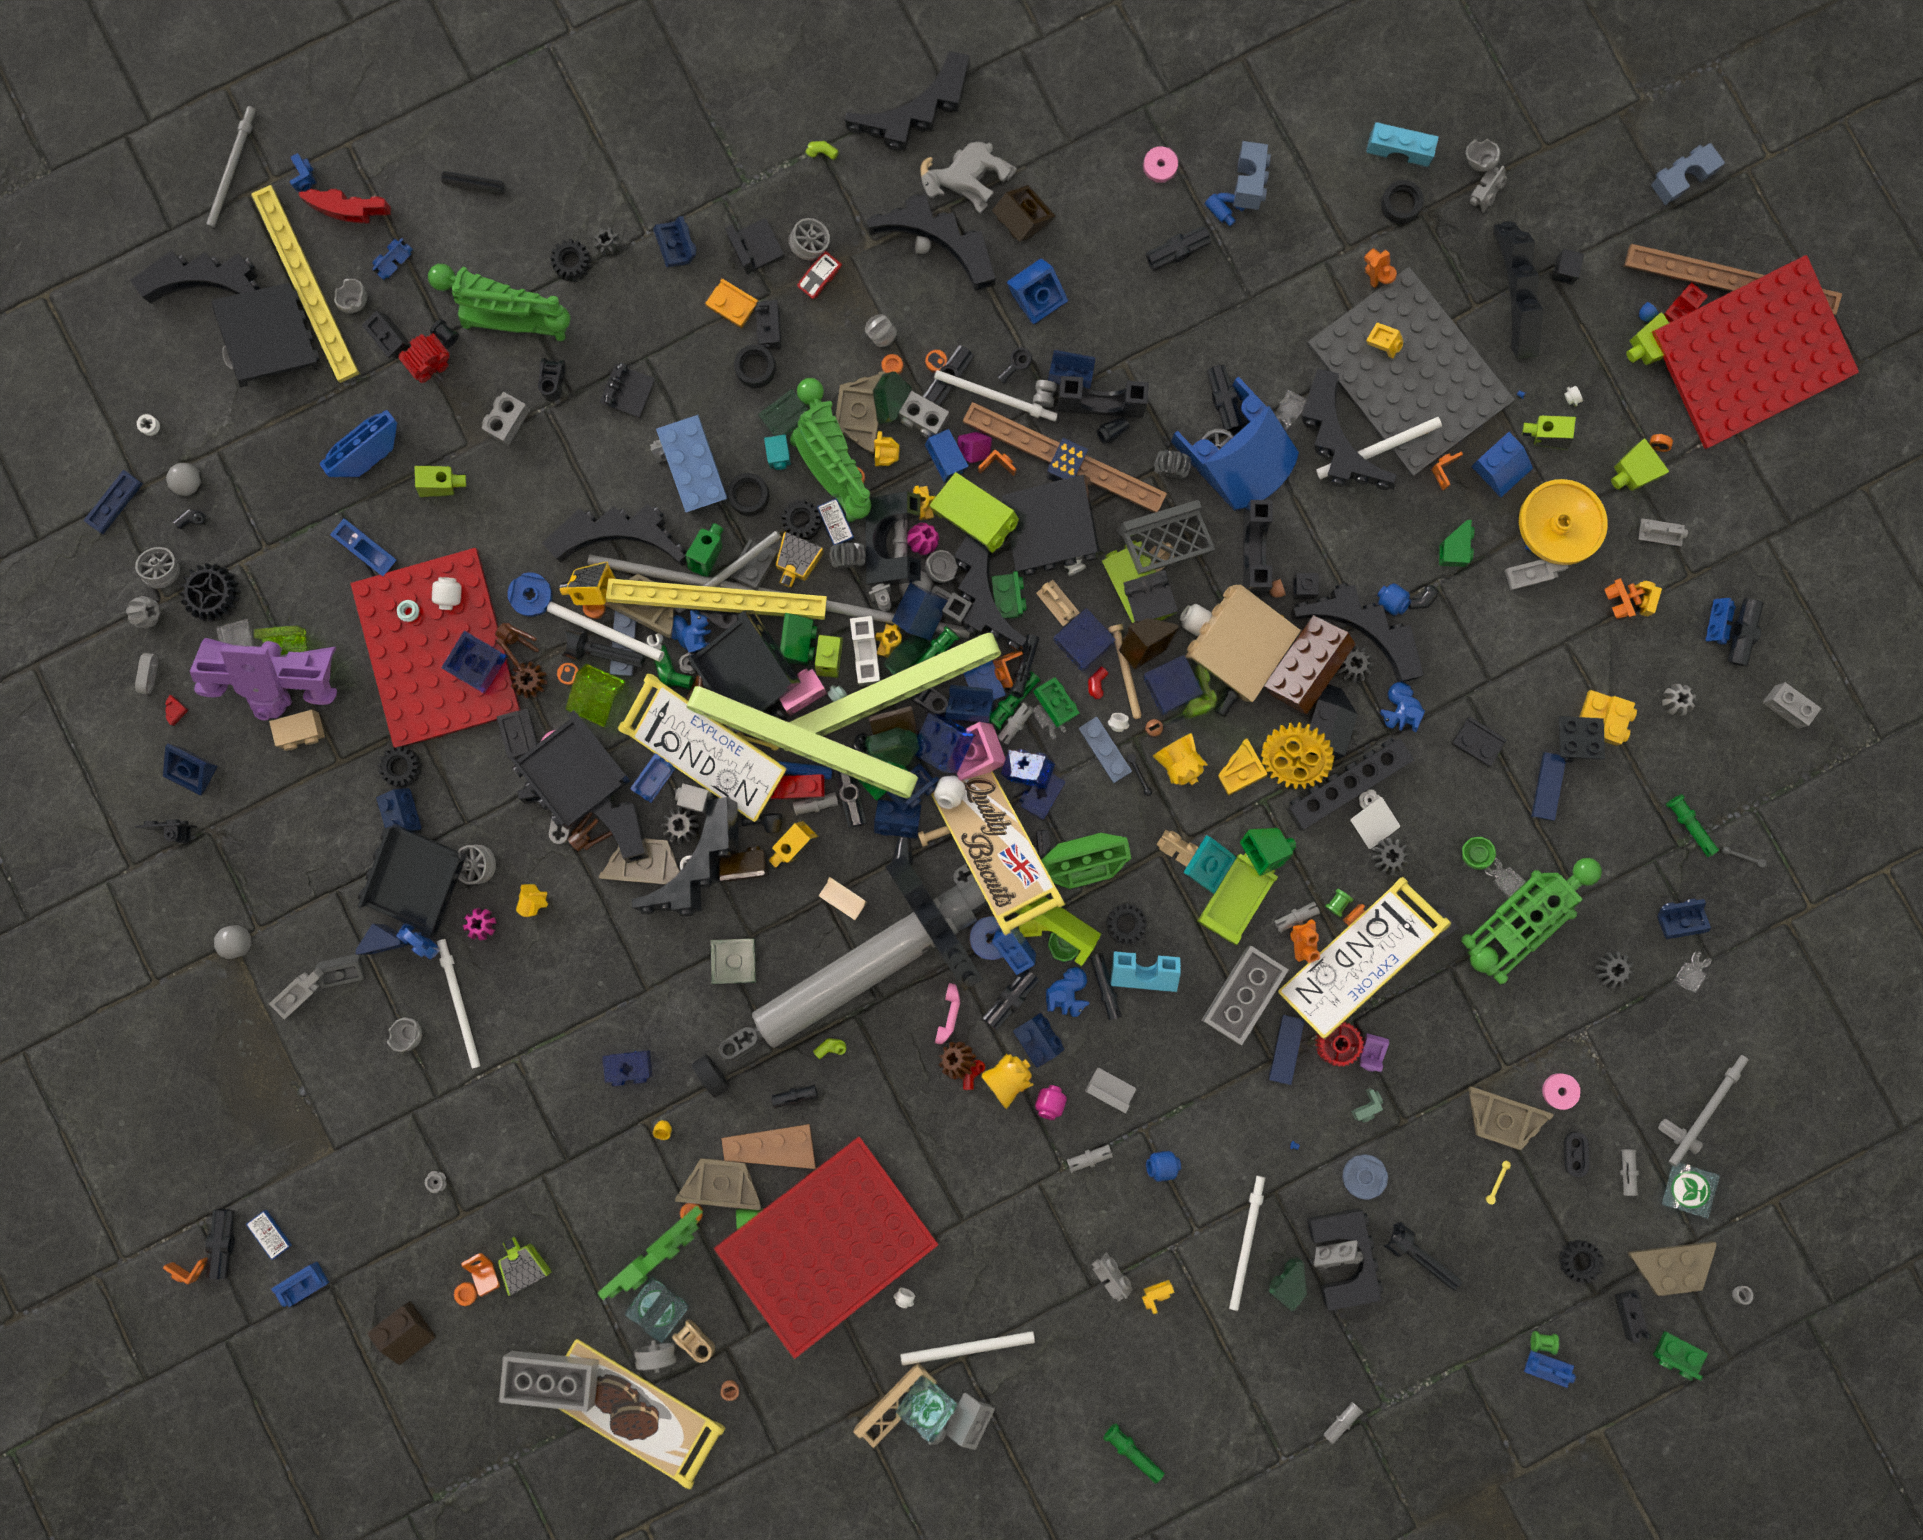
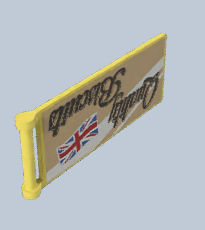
[931,771,1065,935]

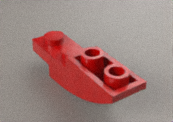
[299,189,391,223]
[769,774,825,800]

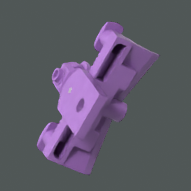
[190,638,337,721]

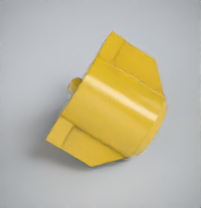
[874,431,900,466]
[913,486,935,521]
[876,624,902,659]
[516,884,548,917]

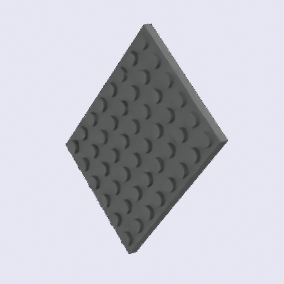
[1307,267,1515,477]

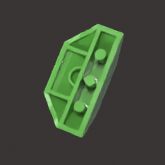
[1041,833,1131,889]

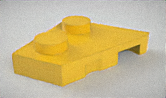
[1218,738,1268,796]

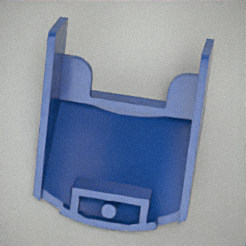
[1171,377,1299,511]

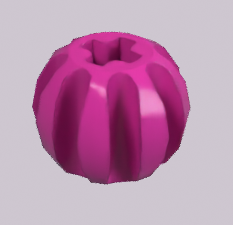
[907,523,939,555]
[463,908,497,941]

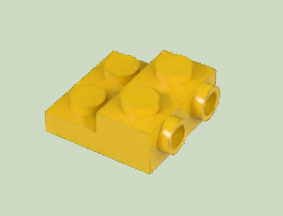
[1580,690,1637,746]

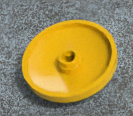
[1519,479,1608,565]

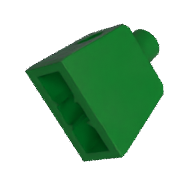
[685,523,724,577]
[1240,828,1296,876]

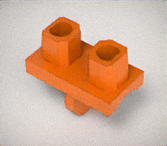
[1364,248,1397,288]
[1605,578,1645,619]
[1290,919,1320,963]

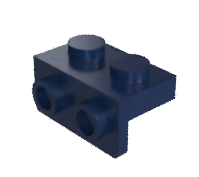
[653,216,696,267]
[1048,350,1096,389]
[945,685,994,723]
[886,764,940,811]
[376,788,421,831]
[874,799,921,838]
[1657,899,1711,940]
[1013,1013,1064,1068]

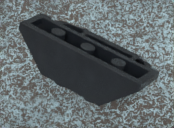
[1307,684,1358,762]

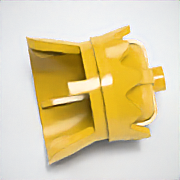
[1153,733,1208,785]
[982,1053,1034,1109]

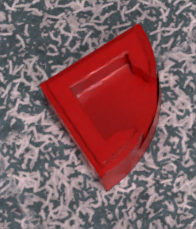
[165,695,188,726]

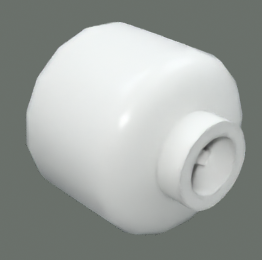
[432,577,461,610]
[1180,604,1212,636]
[934,775,965,809]

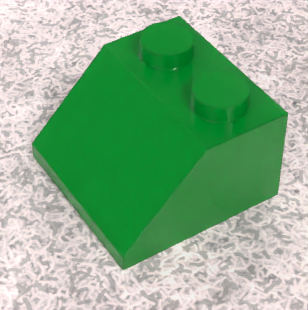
[780,613,818,666]

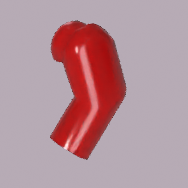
[1088,666,1109,699]
[963,1060,986,1090]

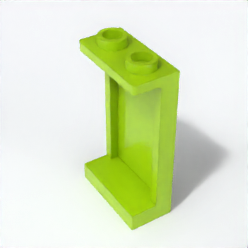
[929,472,1019,553]
[1102,540,1177,623]
[1197,853,1278,945]
[1016,897,1101,966]

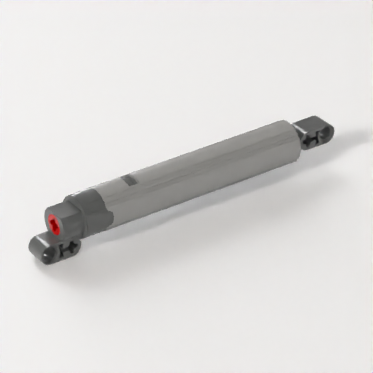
[719,863,989,1062]

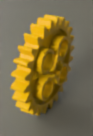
[1261,722,1334,789]

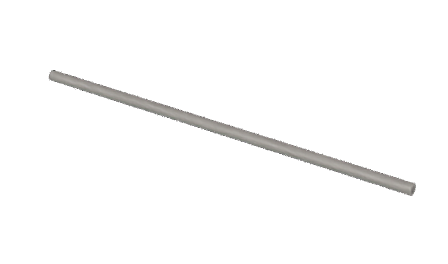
[588,554,970,639]

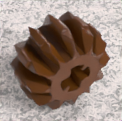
[510,662,548,699]
[938,1042,977,1080]

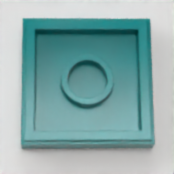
[1183,835,1237,894]

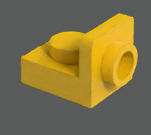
[1366,323,1403,358]
[1635,581,1662,617]
[1142,1280,1174,1314]

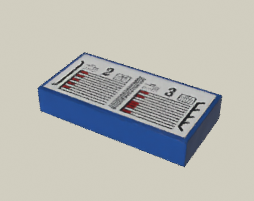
[817,498,854,545]
[246,1210,292,1260]

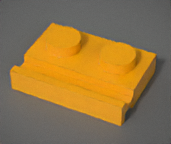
[705,279,758,328]

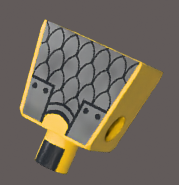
[776,532,824,588]
[560,562,615,605]
[769,821,819,869]

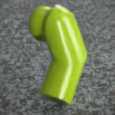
[806,141,839,160]
[813,1038,846,1059]

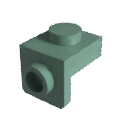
[1351,1088,1383,1122]

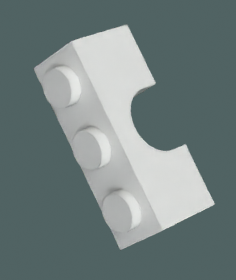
[850,616,880,687]

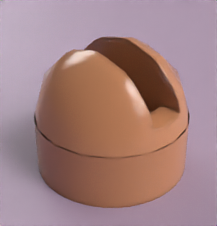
[1269,579,1286,598]
[1145,719,1163,737]
[721,1380,739,1401]

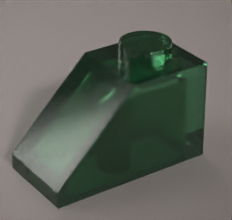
[865,728,920,766]

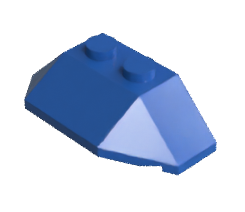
[319,410,397,477]

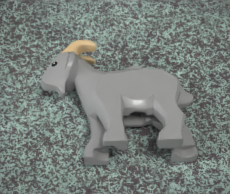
[921,142,1017,215]

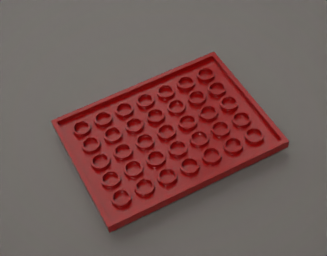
[1652,255,1859,449]
[350,548,521,748]
[714,1136,938,1359]

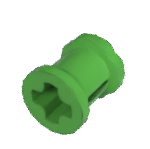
[1325,888,1353,918]
[1531,1331,1559,1355]

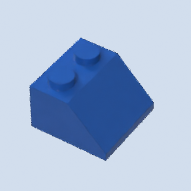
[1006,258,1068,324]
[1471,432,1533,497]

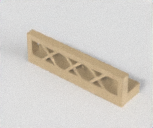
[854,1363,937,1448]

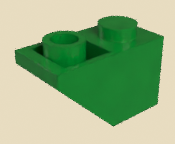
[1439,520,1475,567]

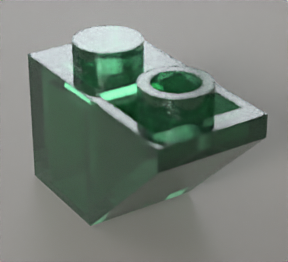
[873,371,912,424]
[883,635,932,675]
[1269,1256,1307,1312]

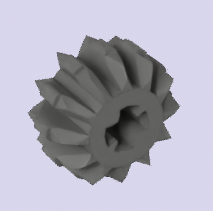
[1154,450,1191,479]
[830,543,866,568]
[1337,645,1374,683]
[661,807,699,844]
[1371,838,1410,875]
[1595,951,1635,989]

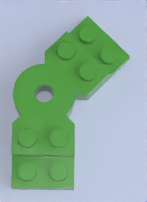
[597,1206,702,1300]

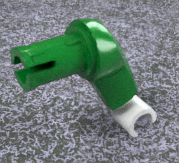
[647,633,694,690]

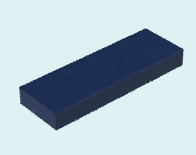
[83,470,143,534]
[1531,752,1566,821]
[1268,1015,1305,1085]

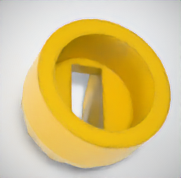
[653,1120,672,1140]

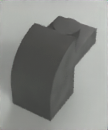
[931,585,972,625]

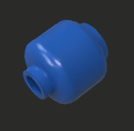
[1377,583,1411,616]
[1146,1151,1181,1182]

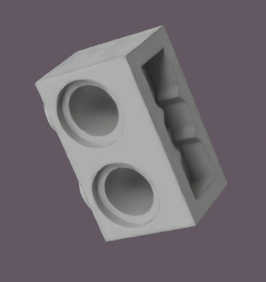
[899,391,949,438]
[481,392,530,446]
[1763,682,1821,729]
[675,784,714,814]

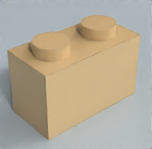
[269,710,325,751]

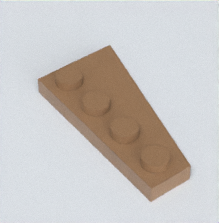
[721,1124,816,1169]

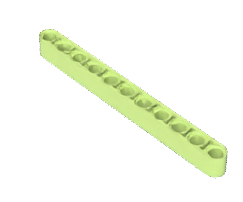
[784,633,1001,751]
[686,686,918,799]

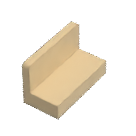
[819,877,867,920]

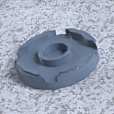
[1342,1154,1388,1200]

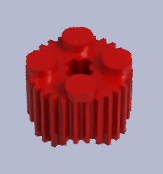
[398,333,450,383]
[1315,1022,1364,1067]

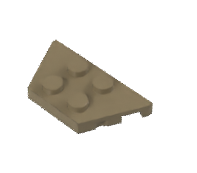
[835,371,886,454]
[604,574,675,639]
[599,839,680,885]
[1468,1086,1553,1150]
[675,1158,761,1210]
[1628,1241,1717,1296]

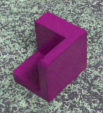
[958,432,992,463]

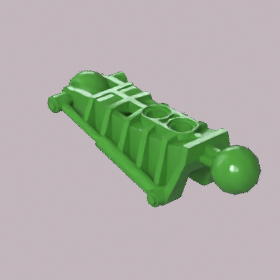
[428,264,570,341]
[790,378,871,522]
[1461,858,1602,984]

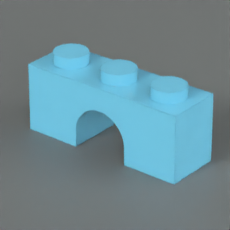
[1366,122,1438,167]
[1111,951,1180,992]

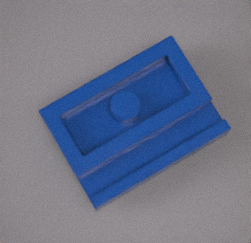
[963,660,1006,701]

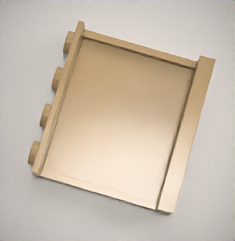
[1185,585,1301,702]

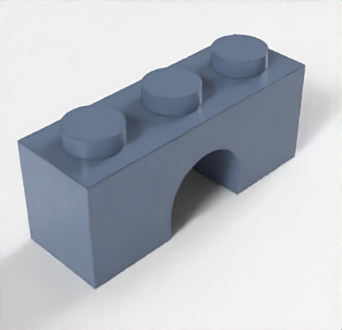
[1233,141,1271,210]
[1651,143,1725,205]

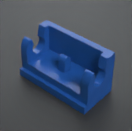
[925,429,969,482]
[630,753,676,803]
[992,927,1036,975]
[271,1262,329,1307]

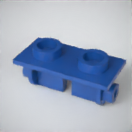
[372,238,413,280]
[1706,598,1736,644]
[1524,1350,1575,1387]

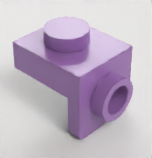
[1359,1033,1389,1072]

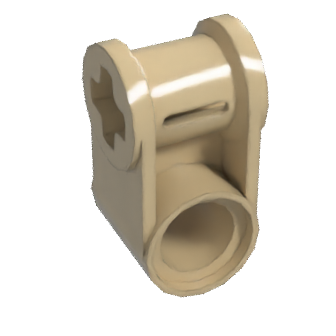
[672,1319,715,1363]

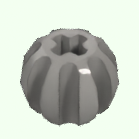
[865,314,897,347]
[126,596,161,629]
[1661,684,1696,716]

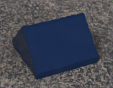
[892,582,948,640]
[163,744,218,796]
[355,923,411,955]

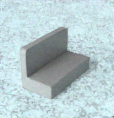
[1085,1068,1136,1113]
[946,1393,995,1450]

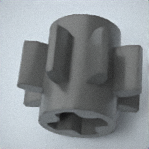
[593,227,620,255]

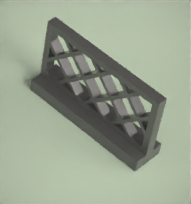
[1116,499,1215,575]

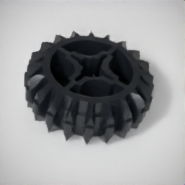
[179,563,241,622]

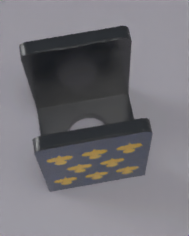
[1046,438,1088,482]

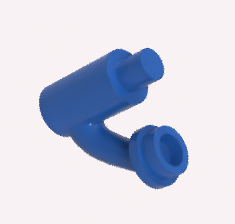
[1205,193,1245,227]

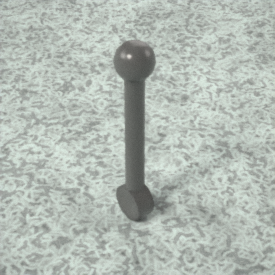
[1722,846,1767,867]

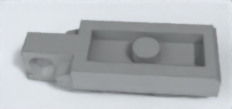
[1505,559,1569,591]
[269,967,325,1020]

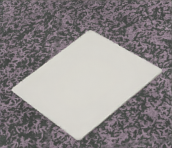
[1351,797,1400,849]

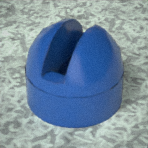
[1639,302,1659,321]

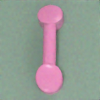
[935,983,960,1045]

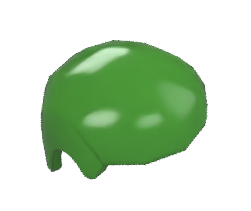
[1462,837,1496,870]
[1048,932,1080,962]

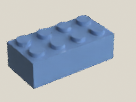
[656,414,727,512]

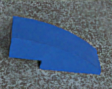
[330,518,396,576]

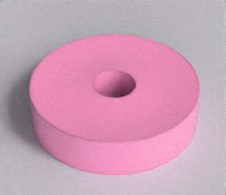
[1143,147,1178,183]
[1542,1073,1580,1110]

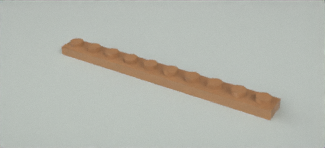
[1624,244,1842,315]
[963,402,1167,513]

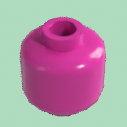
[1035,1085,1067,1120]

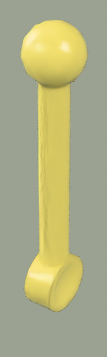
[736,732,779,751]
[1486,1161,1511,1204]

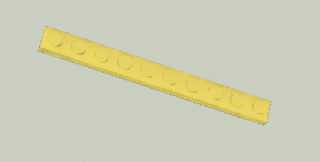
[252,185,360,383]
[606,578,827,620]

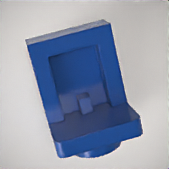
[290,153,317,192]

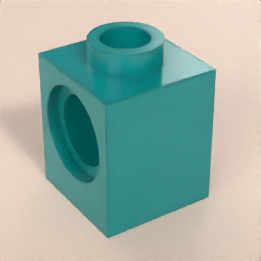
[764,435,791,470]

